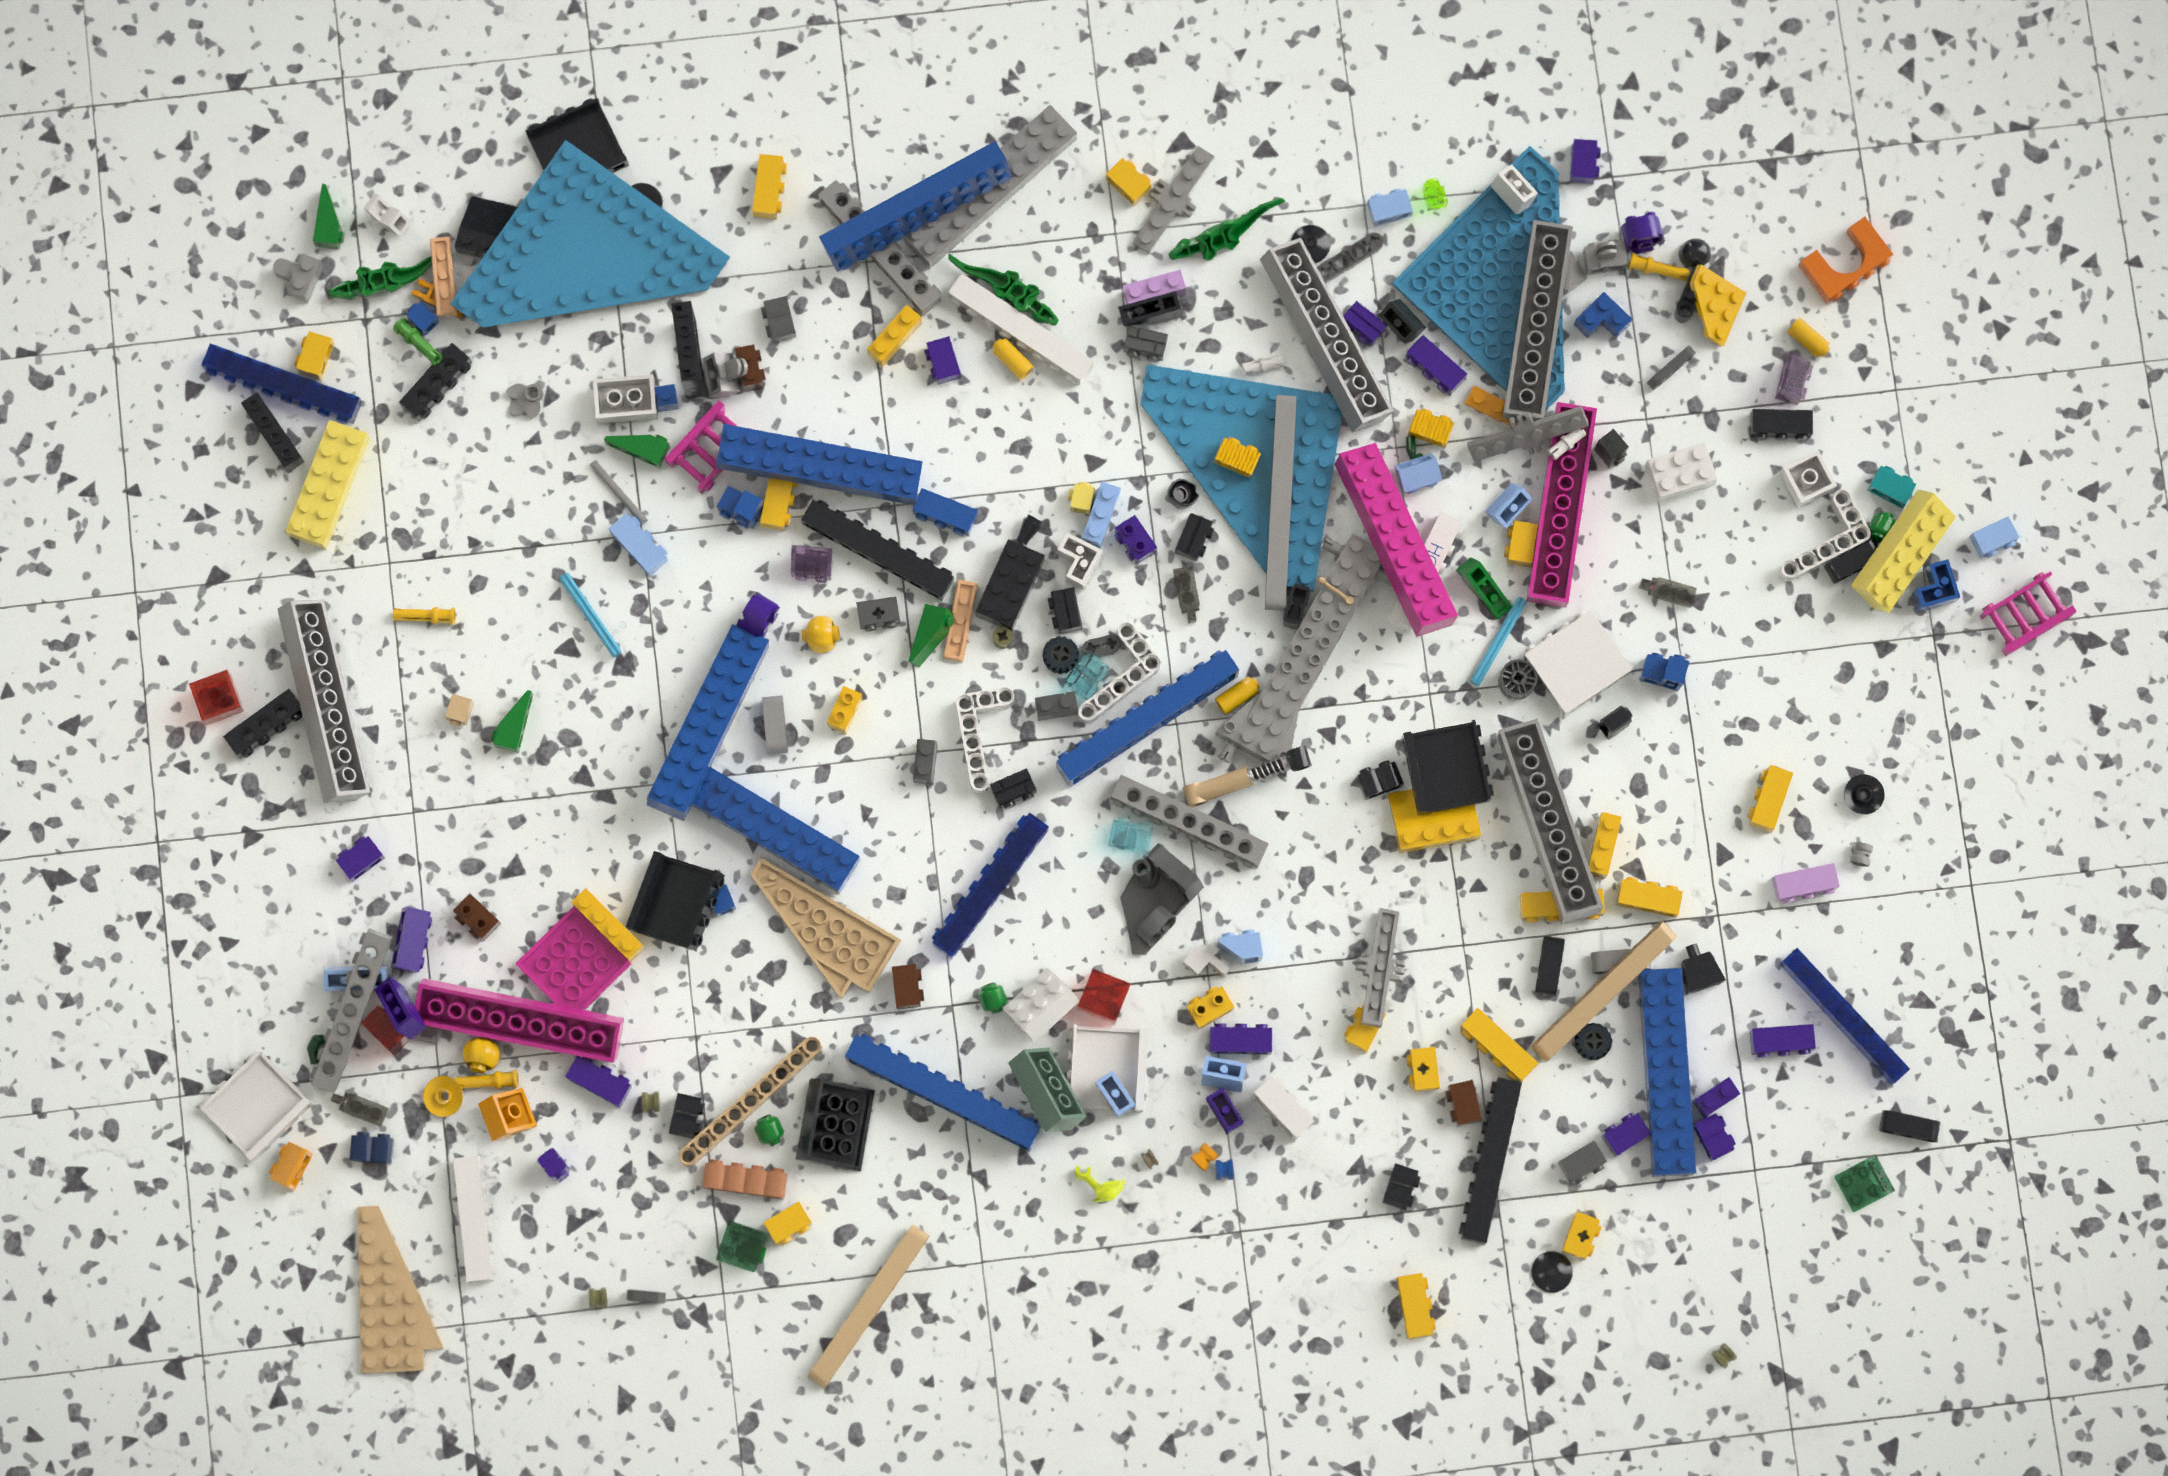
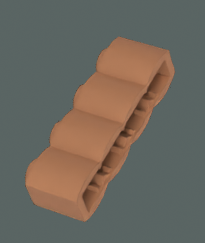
[702,1159,788,1199]

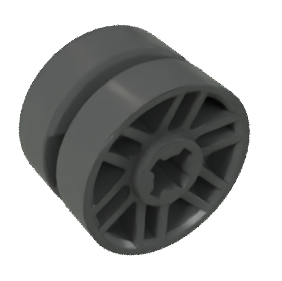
[1498,659,1537,700]

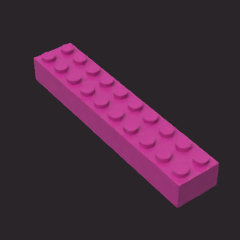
[1526,402,1597,608]
[1334,443,1458,637]
[415,978,624,1063]

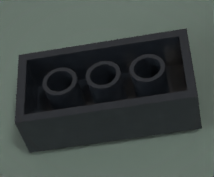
[975,539,1045,632]

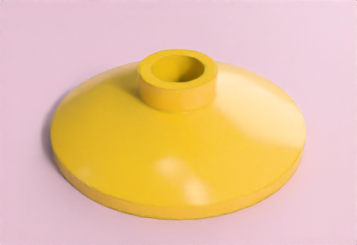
[423,1076,463,1117]

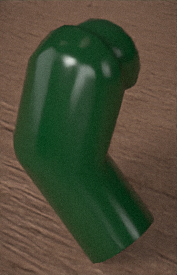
[1406,435,1423,460]
[307,1034,326,1065]

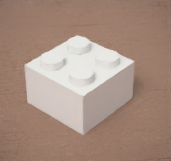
[1779,450,1837,508]

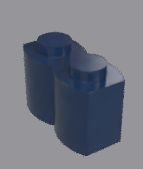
[349,1132,394,1164]

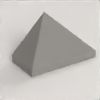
[1563,251,1588,295]

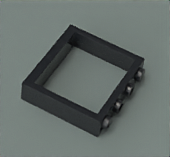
[671,301,706,399]

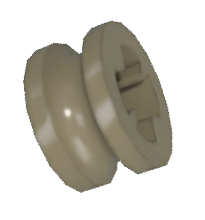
[1141,1148,1159,1169]

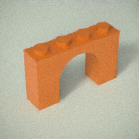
[1798,217,1894,304]

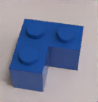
[1574,292,1633,339]
[717,486,764,529]
[1912,559,1960,613]
[1639,653,1690,691]

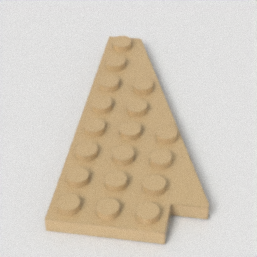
[750,857,901,999]
[357,1206,444,1374]

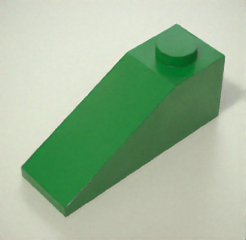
[313,184,345,249]
[604,435,670,469]
[1456,557,1512,620]
[908,604,954,668]
[491,690,533,753]

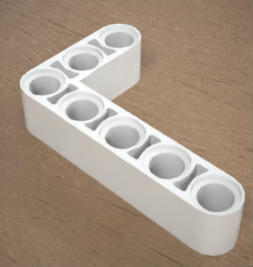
[1778,489,1871,582]
[1078,622,1161,724]
[956,687,1014,794]

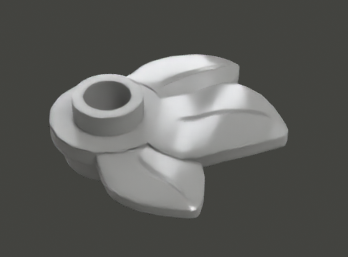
[505,383,543,419]

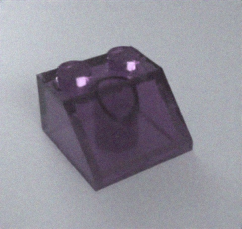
[1774,351,1812,405]
[790,545,834,583]

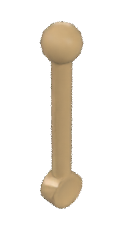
[1318,577,1354,605]

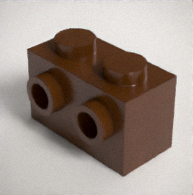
[734,344,766,392]
[453,893,501,941]
[892,964,924,1010]
[1445,1080,1482,1127]

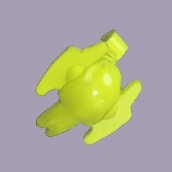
[1075,1166,1125,1203]

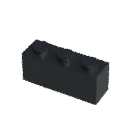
[1750,409,1813,441]

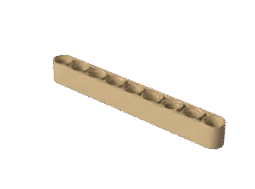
[1531,921,1677,1062]
[679,1036,822,1167]
[807,1224,930,1389]

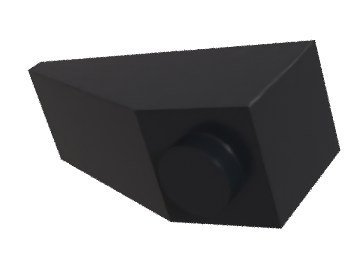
[1118,291,1183,326]

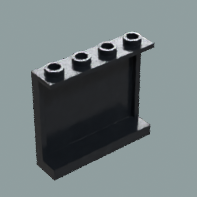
[525,98,629,173]
[1402,720,1494,815]
[625,851,725,952]

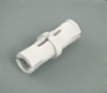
[1242,354,1284,376]
[1547,429,1586,460]

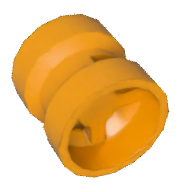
[1190,1143,1219,1171]

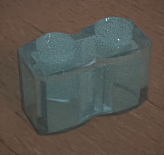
[1064,651,1109,700]
[1108,817,1153,854]

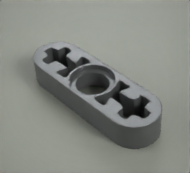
[1647,345,1696,391]

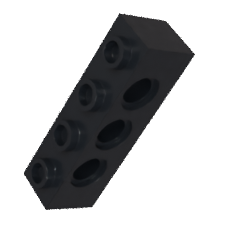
[399,343,472,422]
[241,392,305,473]
[223,689,303,759]

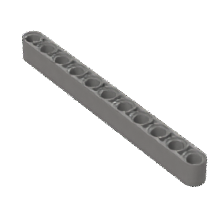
[1265,395,1296,611]

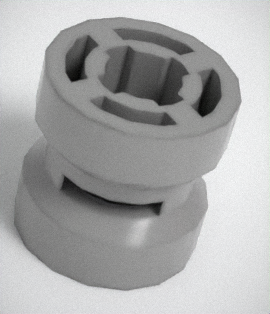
[1849,842,1874,867]

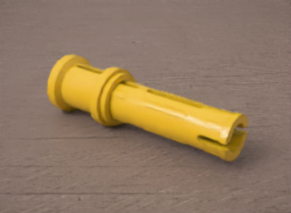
[1628,252,1690,282]
[393,607,456,625]
[455,1069,519,1089]

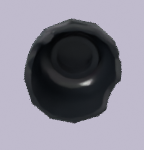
[1678,238,1711,268]
[1167,478,1199,509]

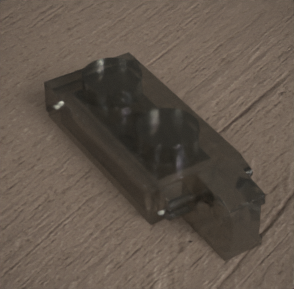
[1173,566,1200,624]
[1639,577,1697,608]
[330,1092,389,1127]

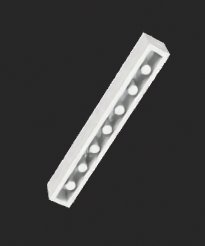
[948,273,1094,385]

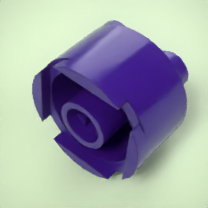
[1620,212,1665,254]
[736,592,780,637]

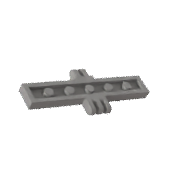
[1132,146,1214,254]
[1467,406,1588,462]
[1355,908,1406,1028]

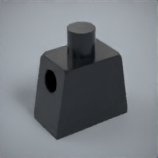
[1681,943,1726,995]

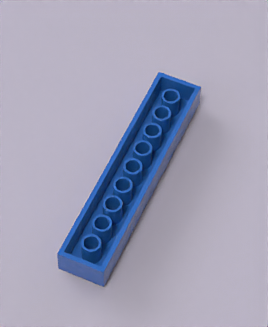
[819,141,1013,272]
[716,424,923,505]
[647,624,769,821]
[1056,650,1240,787]
[692,767,861,894]
[1638,968,1696,1177]
[845,1034,1041,1152]

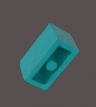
[1867,466,1917,509]

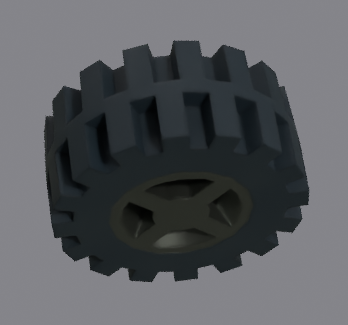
[1043,636,1079,674]
[1574,1023,1612,1061]

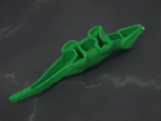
[1168,198,1285,261]
[329,254,454,300]
[948,254,1059,326]

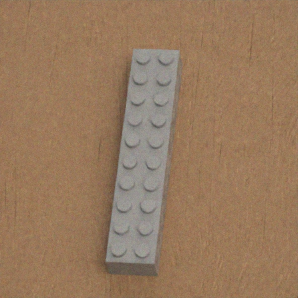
[903,105,1077,269]
[1502,220,1573,421]
[1260,238,1394,433]
[277,599,370,803]
[1497,718,1603,925]

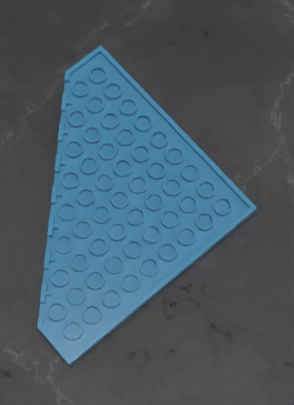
[450,140,730,328]
[1392,146,1565,412]
[1140,364,1342,592]

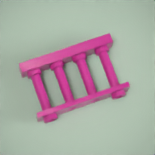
[664,400,737,494]
[1979,571,2077,657]

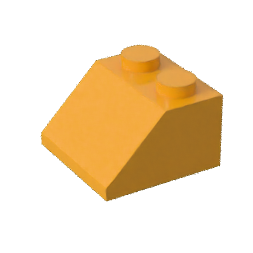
[478,1088,537,1142]
[269,1141,313,1191]

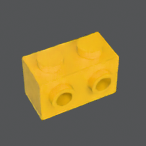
[1186,986,1235,1030]

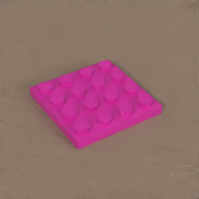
[515,906,632,1010]

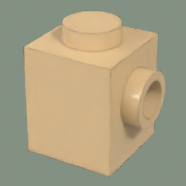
[445,694,474,727]

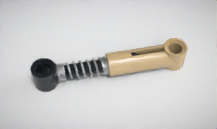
[1183,746,1312,807]

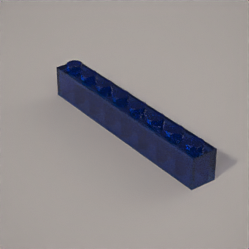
[201,343,362,425]
[931,812,1049,960]
[1779,948,1910,1085]

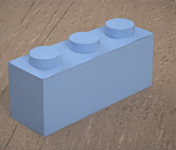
[1082,482,1121,549]
[608,513,668,576]
[324,966,388,991]

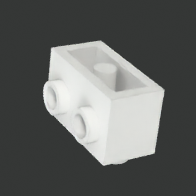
[1491,164,1538,215]

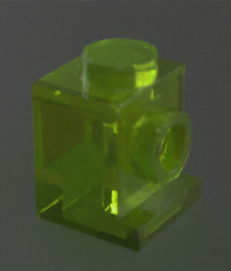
[1422,178,1448,211]

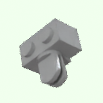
[1582,240,1628,275]
[273,253,324,302]
[702,352,748,397]

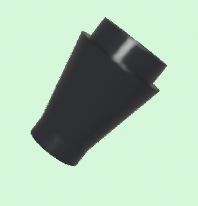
[1016,514,1042,545]

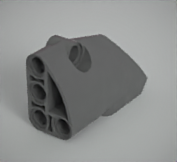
[1120,843,1204,955]

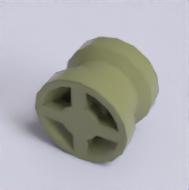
[993,626,1013,649]
[642,1091,660,1113]
[589,1287,608,1309]
[1711,1343,1737,1369]

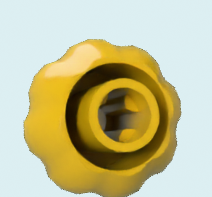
[802,615,840,653]
[462,1036,501,1074]

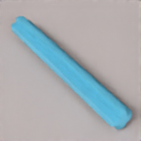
[559,573,622,658]
[1470,597,1527,686]

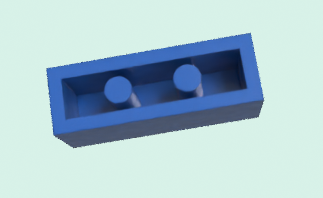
[912,488,978,536]

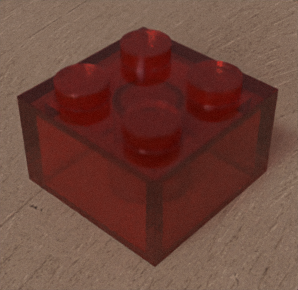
[189,670,244,725]
[1077,969,1131,1024]
[360,1005,410,1056]

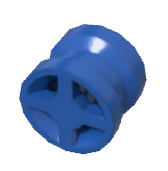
[1216,1159,1233,1181]

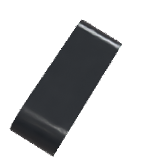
[1674,266,1705,323]
[1824,539,1878,584]
[1535,935,1565,997]
[1879,1110,1941,1143]

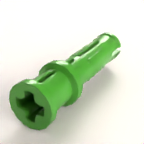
[393,318,442,365]

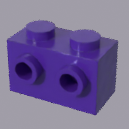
[1114,515,1158,564]

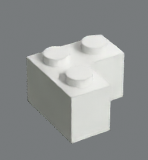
[1057,532,1103,590]

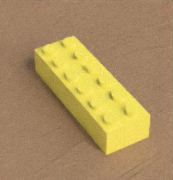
[285,420,370,550]
[1851,489,1956,613]

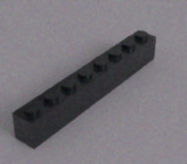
[801,500,954,601]
[1458,1077,1522,1245]

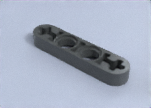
[1317,233,1383,283]

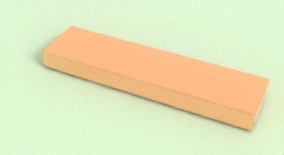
[430,237,458,317]
[943,580,978,662]

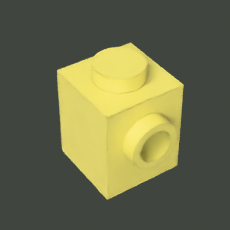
[1068,482,1095,515]

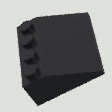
[454,196,519,259]
[795,1078,875,1171]

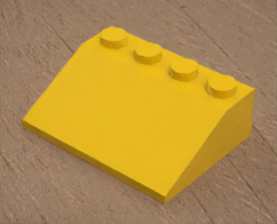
[1388,789,1481,854]

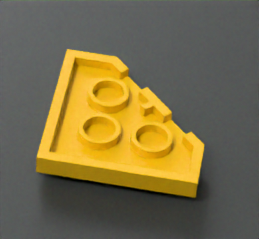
[1690,265,1746,346]

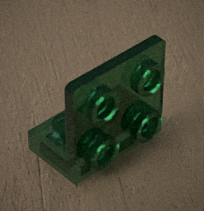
[1834,1154,1895,1212]
[716,1220,769,1273]

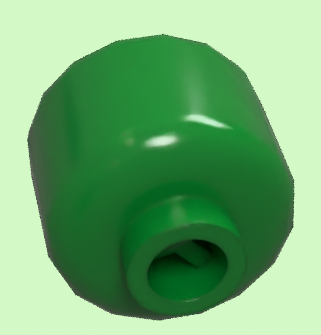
[1869,511,1896,543]
[978,982,1007,1014]
[754,1114,785,1146]

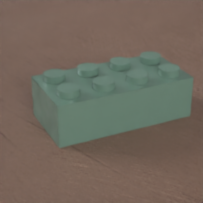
[1008,1047,1087,1133]

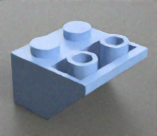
[1217,929,1263,964]

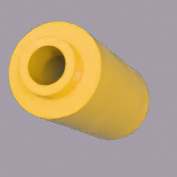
[1786,317,1831,358]
[992,338,1034,381]
[1214,676,1260,715]

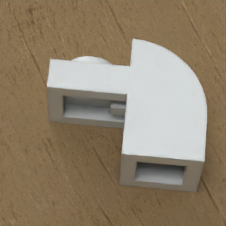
[363,193,411,237]
[1182,944,1230,977]

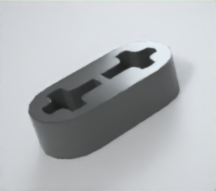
[1082,635,1120,659]
[626,1290,666,1304]

